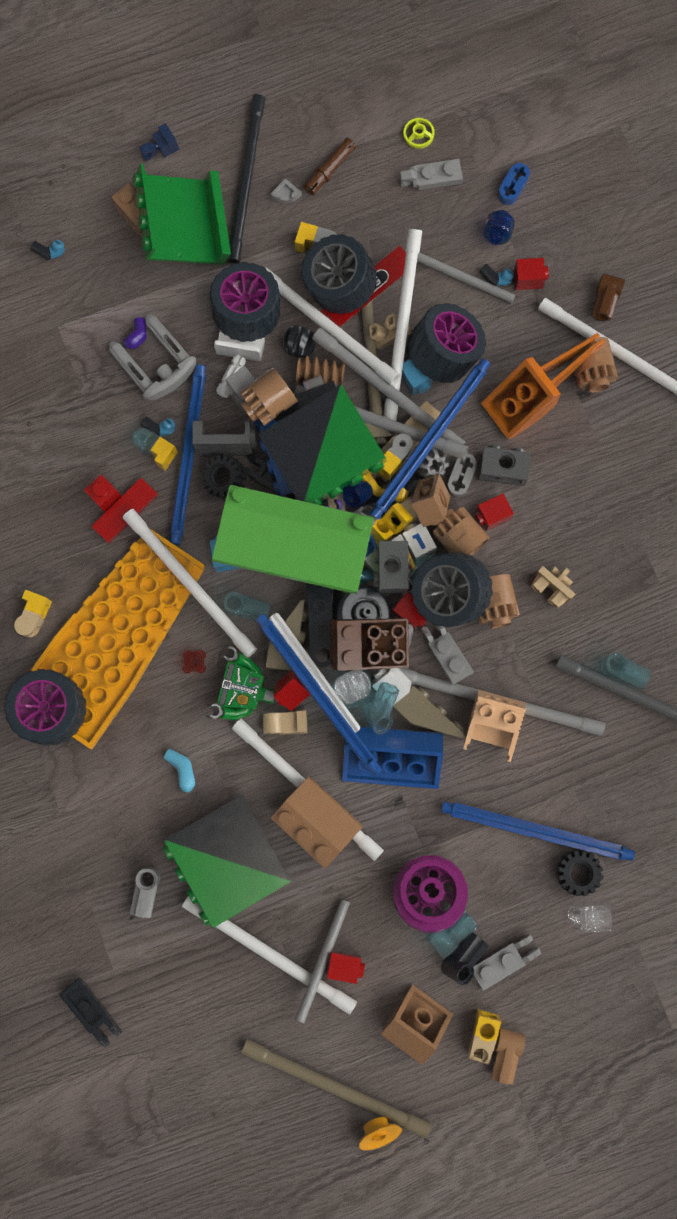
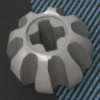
[416,447,449,477]

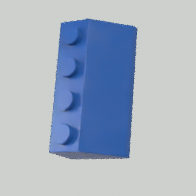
[342,727,443,789]

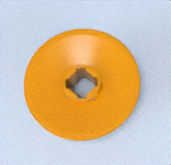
[359,1117,402,1150]

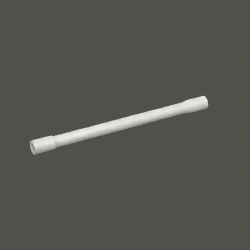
[383,229,422,421]
[266,268,400,385]
[538,298,677,396]
[123,509,257,658]
[232,718,384,861]
[182,896,357,1015]

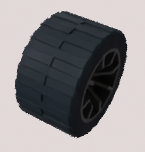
[301,234,377,314]
[411,553,493,627]

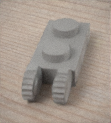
[420,625,474,685]
[474,934,541,991]

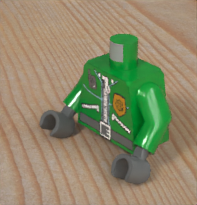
[205,645,275,721]

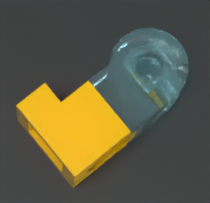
[132,428,178,471]

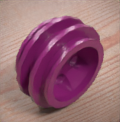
[393,855,468,933]

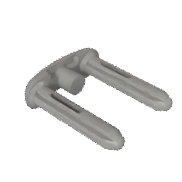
[109,314,196,400]

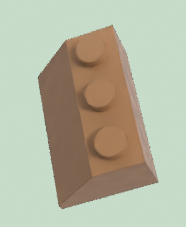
[271,776,363,869]

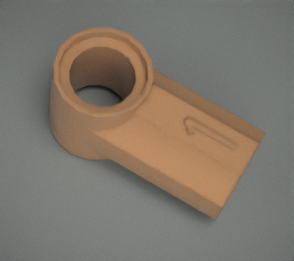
[491,1028,525,1085]

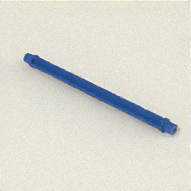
[370,358,491,519]
[169,365,206,545]
[256,614,382,777]
[441,802,635,861]

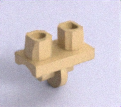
[369,313,412,350]
[530,566,575,609]

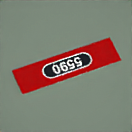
[320,245,406,327]

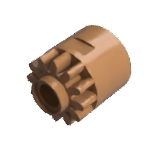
[570,337,618,393]
[240,368,298,426]
[433,507,490,556]
[478,574,520,629]

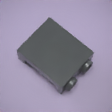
[192,421,258,457]

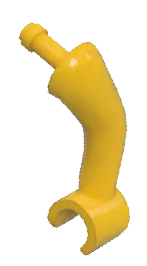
[360,472,408,503]

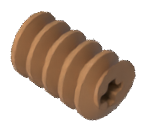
[296,356,345,386]

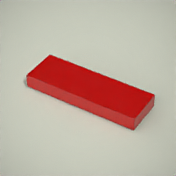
[91,478,158,544]

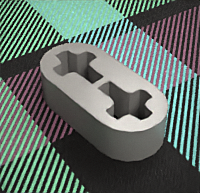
[447,454,477,498]

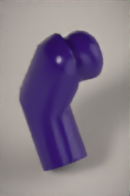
[123,318,147,349]

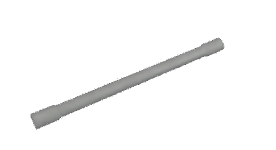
[398,668,605,737]

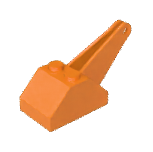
[481,333,605,439]

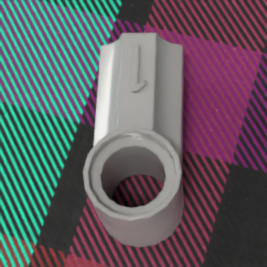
[130,866,161,918]

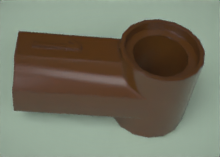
[591,273,625,322]

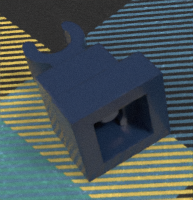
[139,123,180,161]

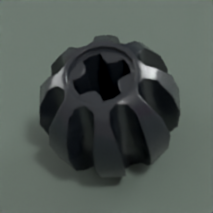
[282,325,316,358]

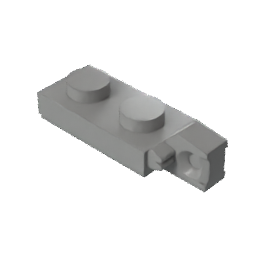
[400,159,463,190]

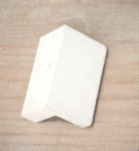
[214,330,265,362]

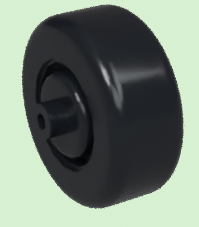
[332,585,392,619]

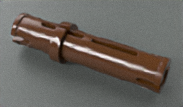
[303,138,356,196]

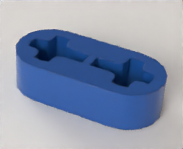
[498,163,530,205]

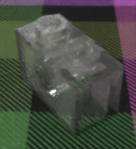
[568,902,613,933]

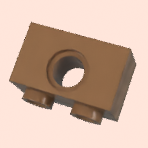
[411,473,450,527]

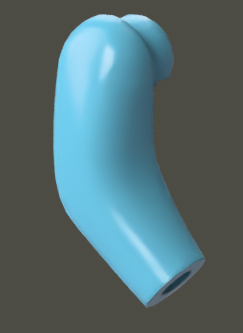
[164,748,195,792]

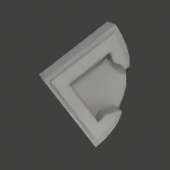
[270,179,302,203]

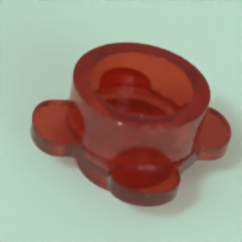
[182,650,206,674]

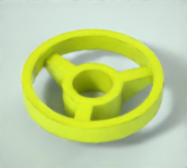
[403,118,434,149]

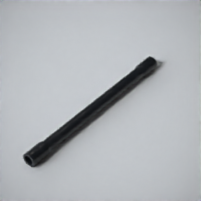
[227,94,265,264]

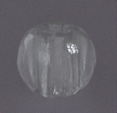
[334,670,371,704]

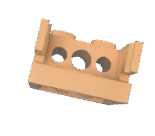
[463,690,526,762]

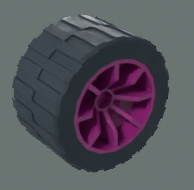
[210,262,281,342]
[407,303,486,383]
[4,669,87,746]

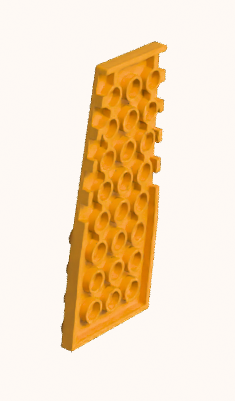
[30,528,205,749]

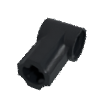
[441,933,489,985]

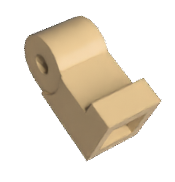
[263,710,308,735]

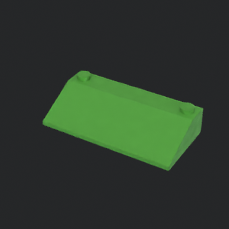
[212,485,374,594]

